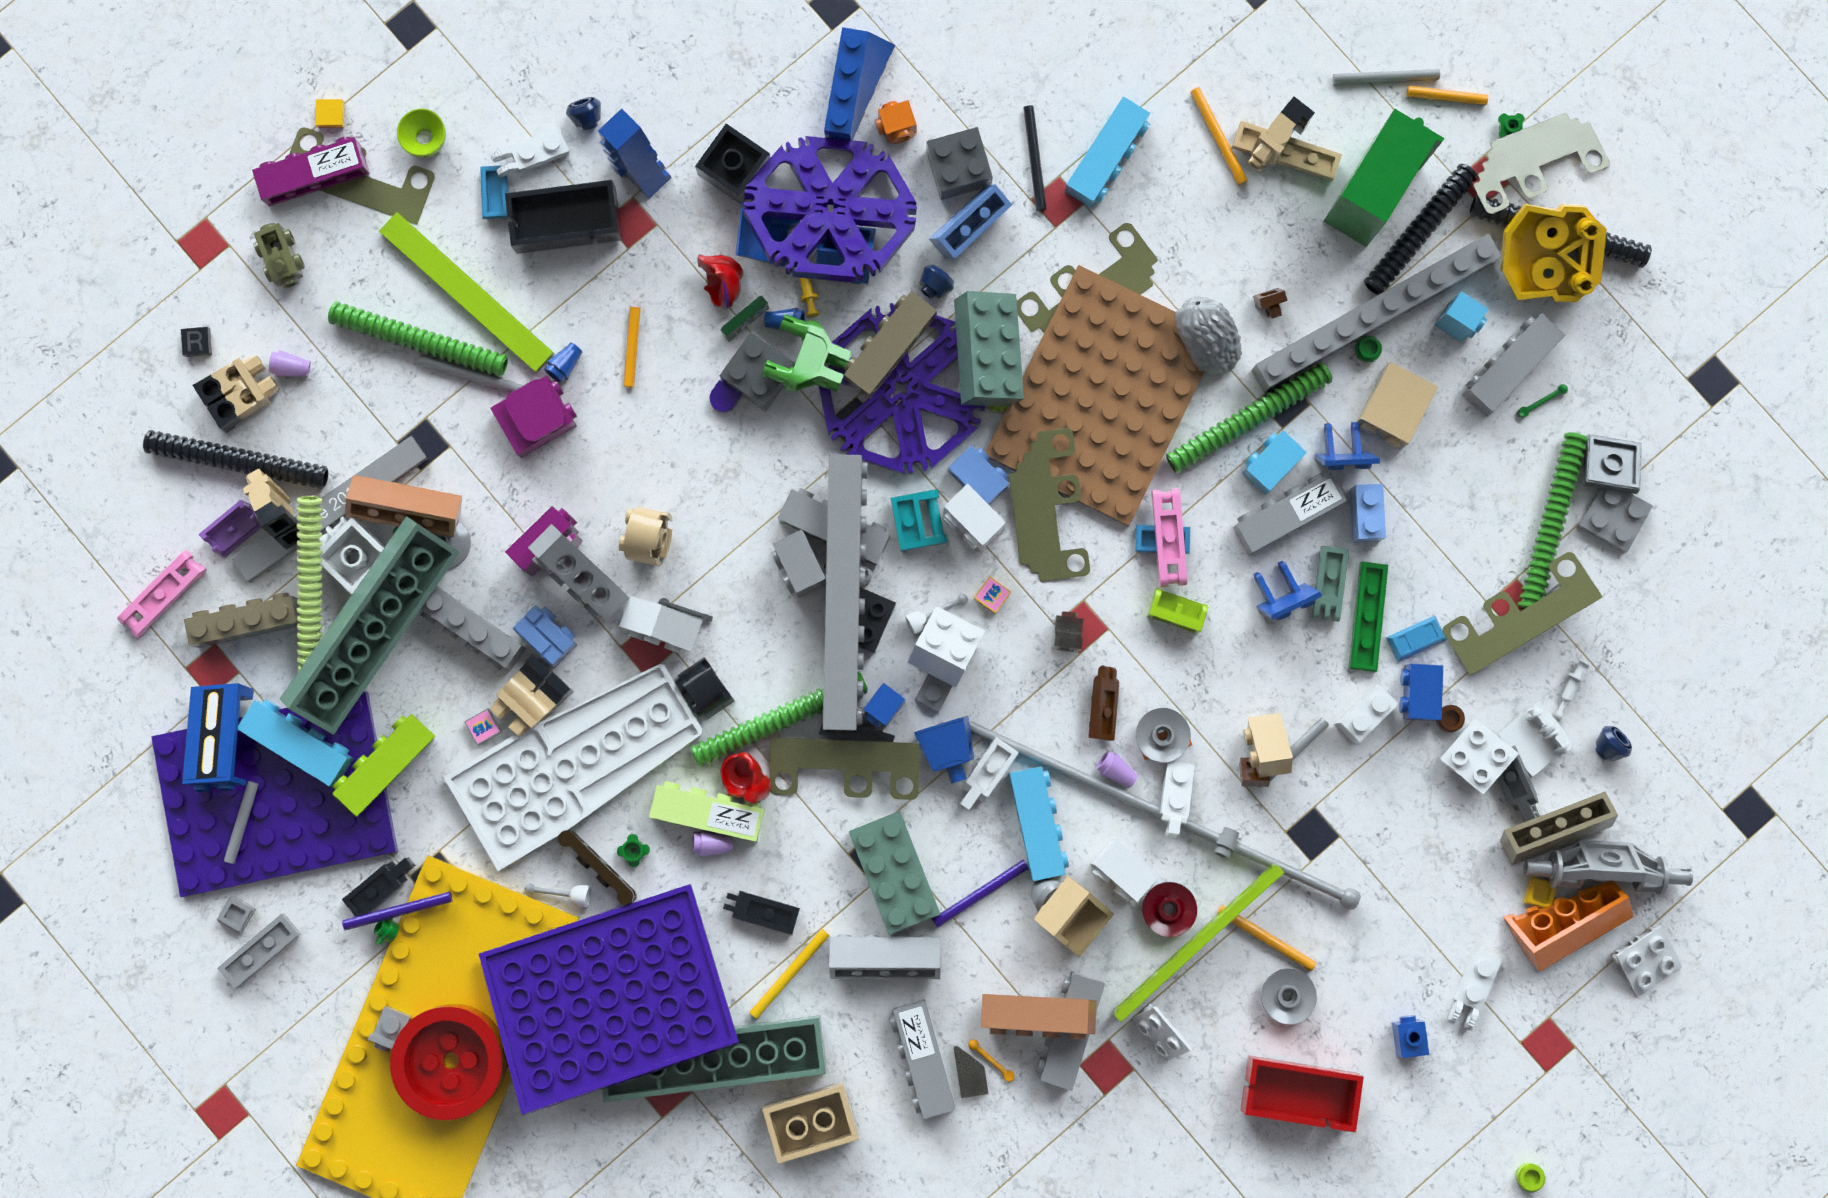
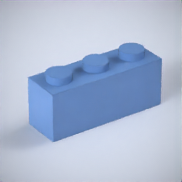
[929,184,1012,259]

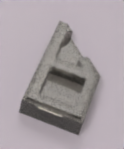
[953,1045,988,1098]

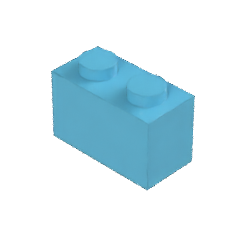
[1434,291,1488,342]
[1243,430,1307,495]

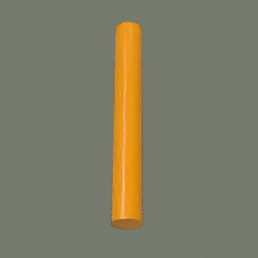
[1407,86,1488,105]
[623,307,641,388]

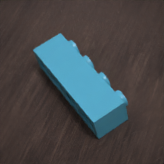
[1065,96,1151,208]
[238,699,354,786]
[1009,766,1069,881]

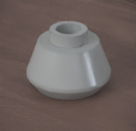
[1031,878,1062,912]

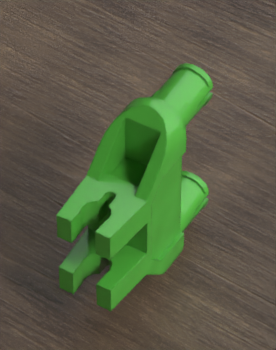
[761,313,852,392]

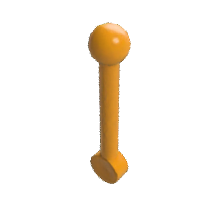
[968,1039,1015,1082]

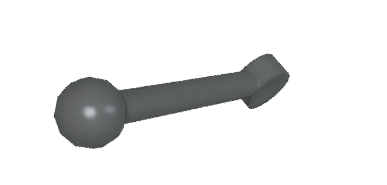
[659,598,713,622]

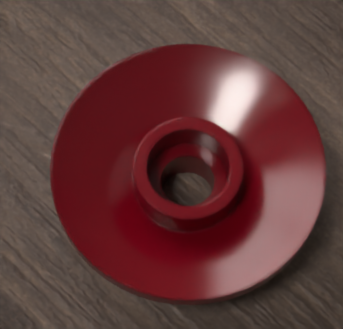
[1142,882,1197,937]

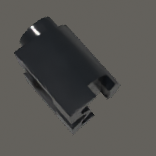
[675,657,735,719]

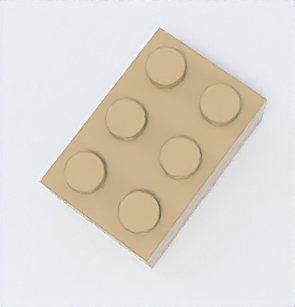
[762,1081,859,1164]

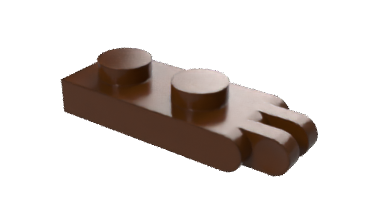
[1088,665,1119,741]

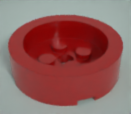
[390,1004,507,1120]

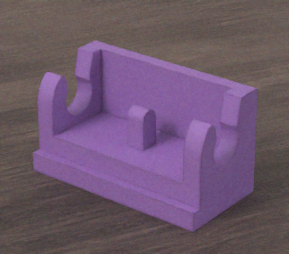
[198,500,262,558]

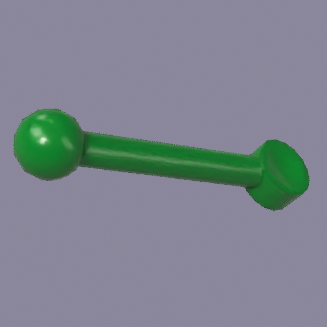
[1517,384,1568,418]

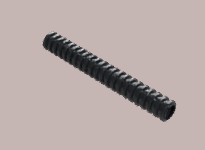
[1469,194,1652,268]
[143,430,329,490]

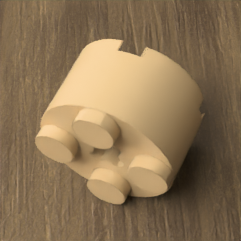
[619,507,673,566]

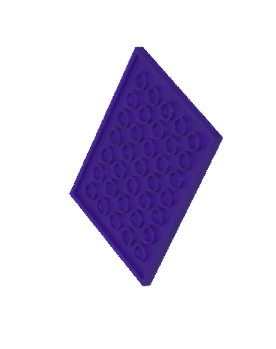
[151,691,398,897]
[479,884,739,1116]

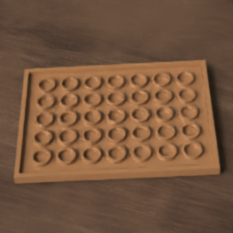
[986,265,1205,527]

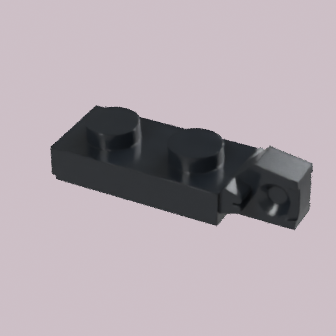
[342,857,416,917]

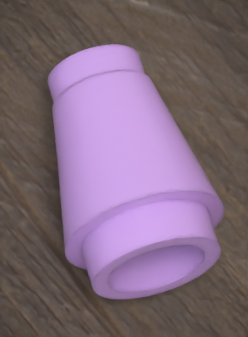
[269,350,311,377]
[1096,751,1138,788]
[692,830,732,857]

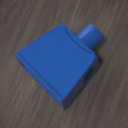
[914,715,974,784]

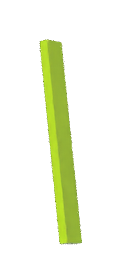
[379,212,555,373]
[1113,863,1285,1022]

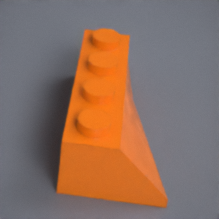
[1503,880,1634,972]

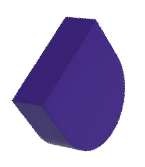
[709,380,742,413]

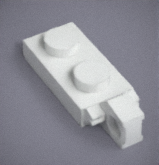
[960,737,1019,810]
[1160,761,1194,838]

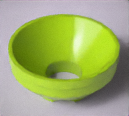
[397,108,446,158]

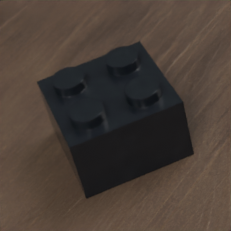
[695,123,771,204]

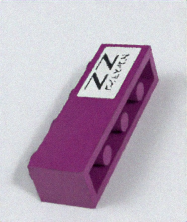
[252,136,370,207]

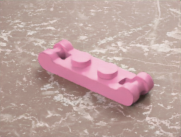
[1151,489,1187,587]
[117,550,207,639]

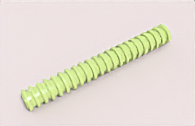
[297,496,322,671]

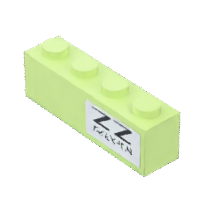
[649,781,765,842]

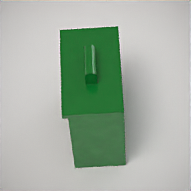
[1323,108,1444,247]

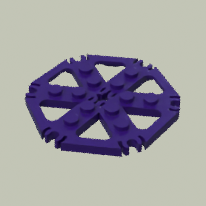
[743,136,917,283]
[819,303,986,475]

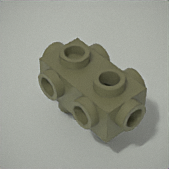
[253,223,305,288]

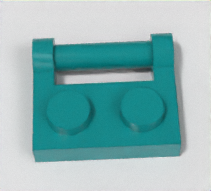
[890,489,948,552]

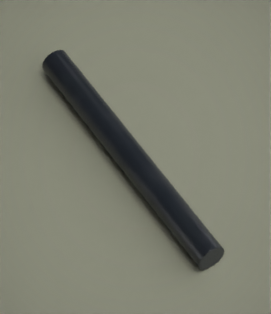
[1023,105,1047,211]

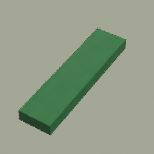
[1348,561,1389,672]

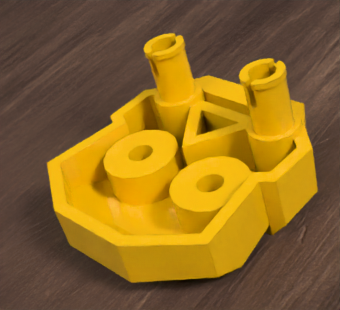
[1500,204,1607,302]

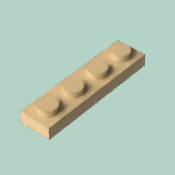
[1231,121,1342,182]

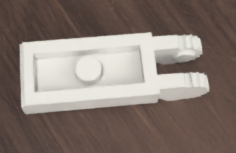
[490,127,569,177]
[1448,949,1502,1031]

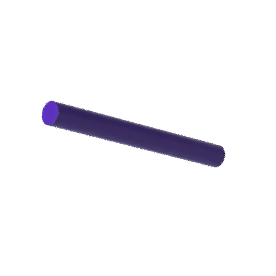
[932,859,1029,928]
[342,891,453,931]

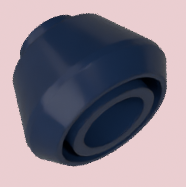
[566,97,601,130]
[919,264,954,299]
[1595,726,1632,761]

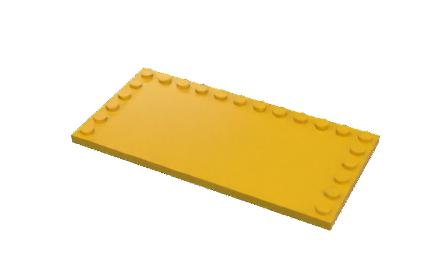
[296,855,580,1198]

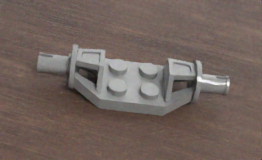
[1523,840,1693,895]

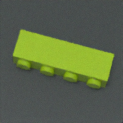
[332,713,435,818]

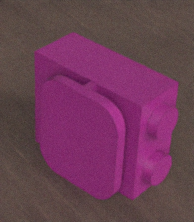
[490,375,577,458]
[505,506,583,577]

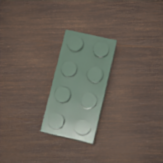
[954,291,1024,406]
[849,811,940,935]

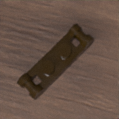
[558,830,637,905]

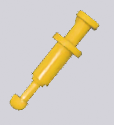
[800,278,819,318]

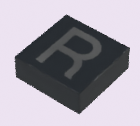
[181,327,212,357]

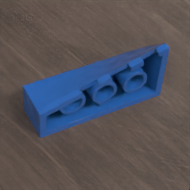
[824,27,895,140]

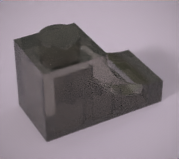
[1051,611,1084,653]

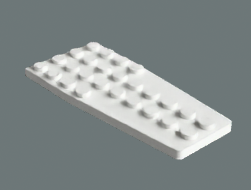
[444,664,703,871]

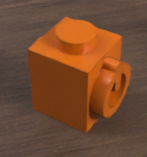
[875,100,917,144]

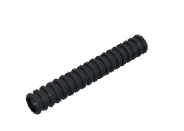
[1364,163,1478,295]

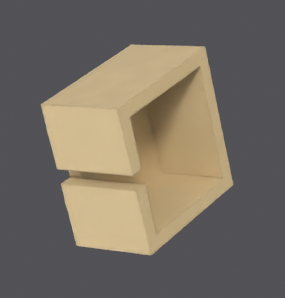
[1033,876,1114,957]

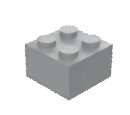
[771,530,826,598]

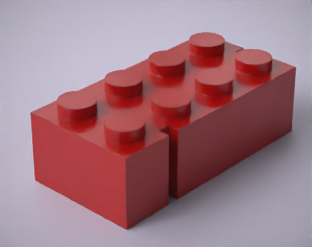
[1240,1055,1364,1133]

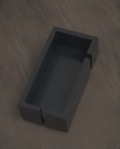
[505,180,622,254]

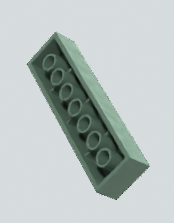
[280,516,460,735]
[602,1015,827,1102]

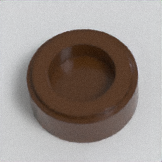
[1436,705,1465,732]

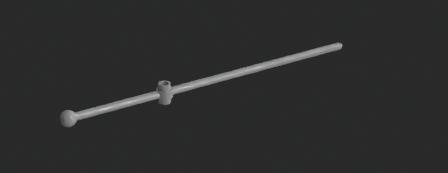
[970,721,1361,910]

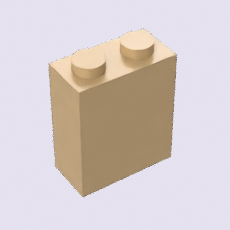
[1356,362,1438,448]

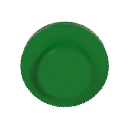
[1354,335,1382,363]

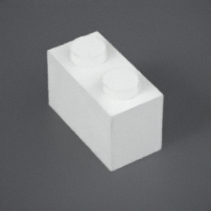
[1335,685,1399,743]

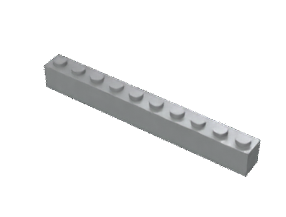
[1251,233,1502,393]
[823,454,868,731]

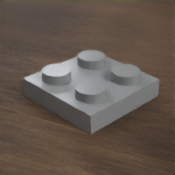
[1577,488,1653,553]

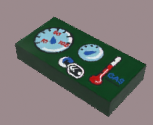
[720,295,769,342]

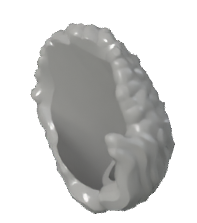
[1175,296,1242,376]

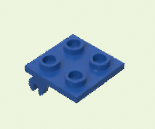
[735,202,800,267]
[1315,422,1380,470]
[1253,560,1322,620]

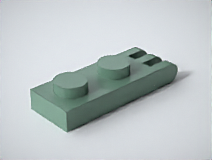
[1312,546,1349,622]

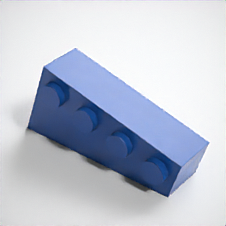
[598,108,672,199]

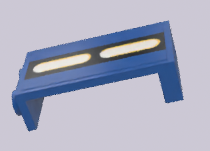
[182,683,254,793]

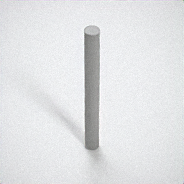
[1333,69,1440,84]
[419,354,524,392]

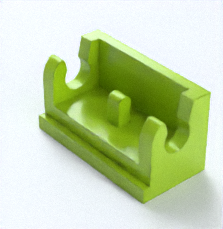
[1146,588,1209,634]

